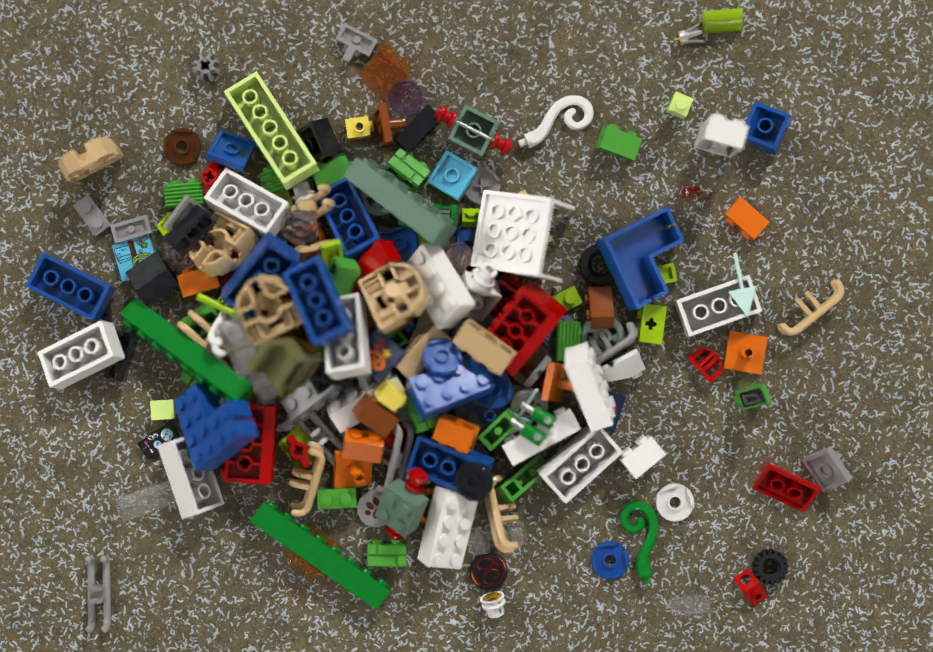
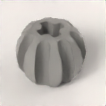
[192,53,221,81]

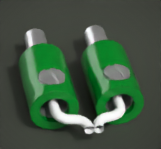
[509,401,558,447]

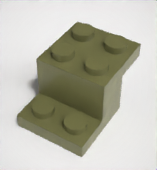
[246,338,323,390]

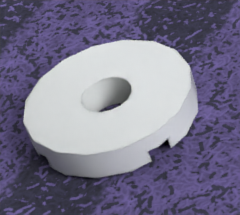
[656,483,694,522]

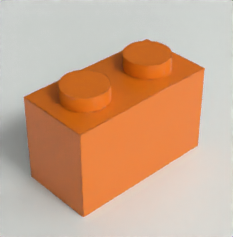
[723,197,770,240]
[177,268,222,298]
[432,412,481,454]
[341,428,384,464]

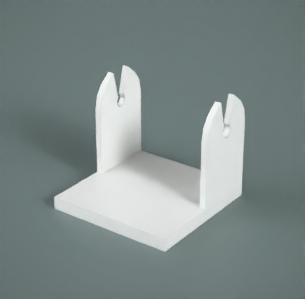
[470,190,576,283]

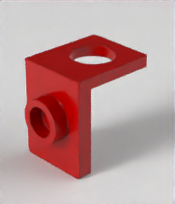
[733,568,768,607]

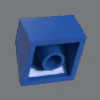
[745,101,792,156]

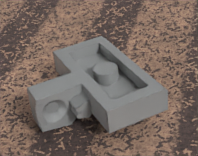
[335,23,378,64]

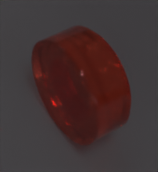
[681,186,701,199]

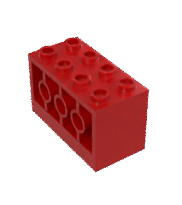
[486,280,568,377]
[221,402,279,485]

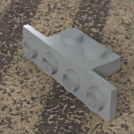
[276,379,343,433]

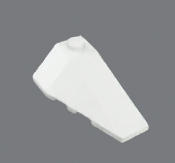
[601,349,645,382]

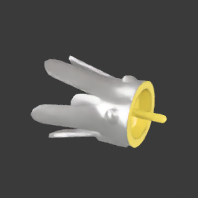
[674,23,704,46]

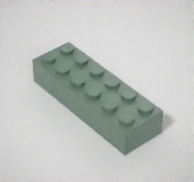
[344,157,458,247]

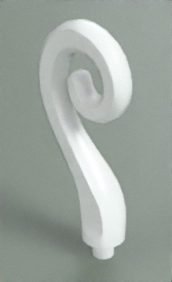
[518,95,594,148]

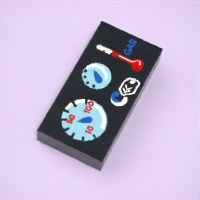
[137,422,180,459]

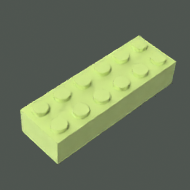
[224,71,319,190]

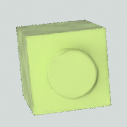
[666,92,693,119]
[150,399,177,420]

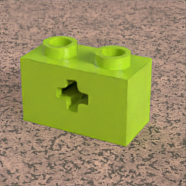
[636,304,667,345]

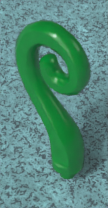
[620,500,659,585]

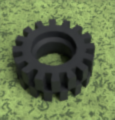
[752,549,789,585]

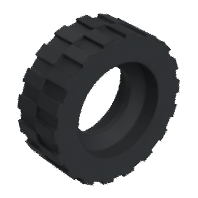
[579,244,614,286]

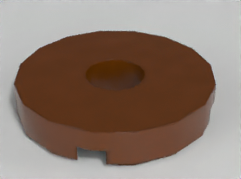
[163,128,202,166]

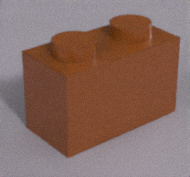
[584,286,615,329]
[352,392,400,438]

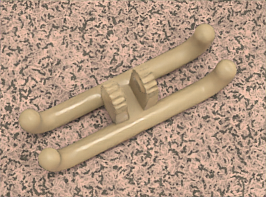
[282,184,335,232]
[777,279,845,336]
[177,310,245,371]
[289,441,325,517]
[484,475,519,553]

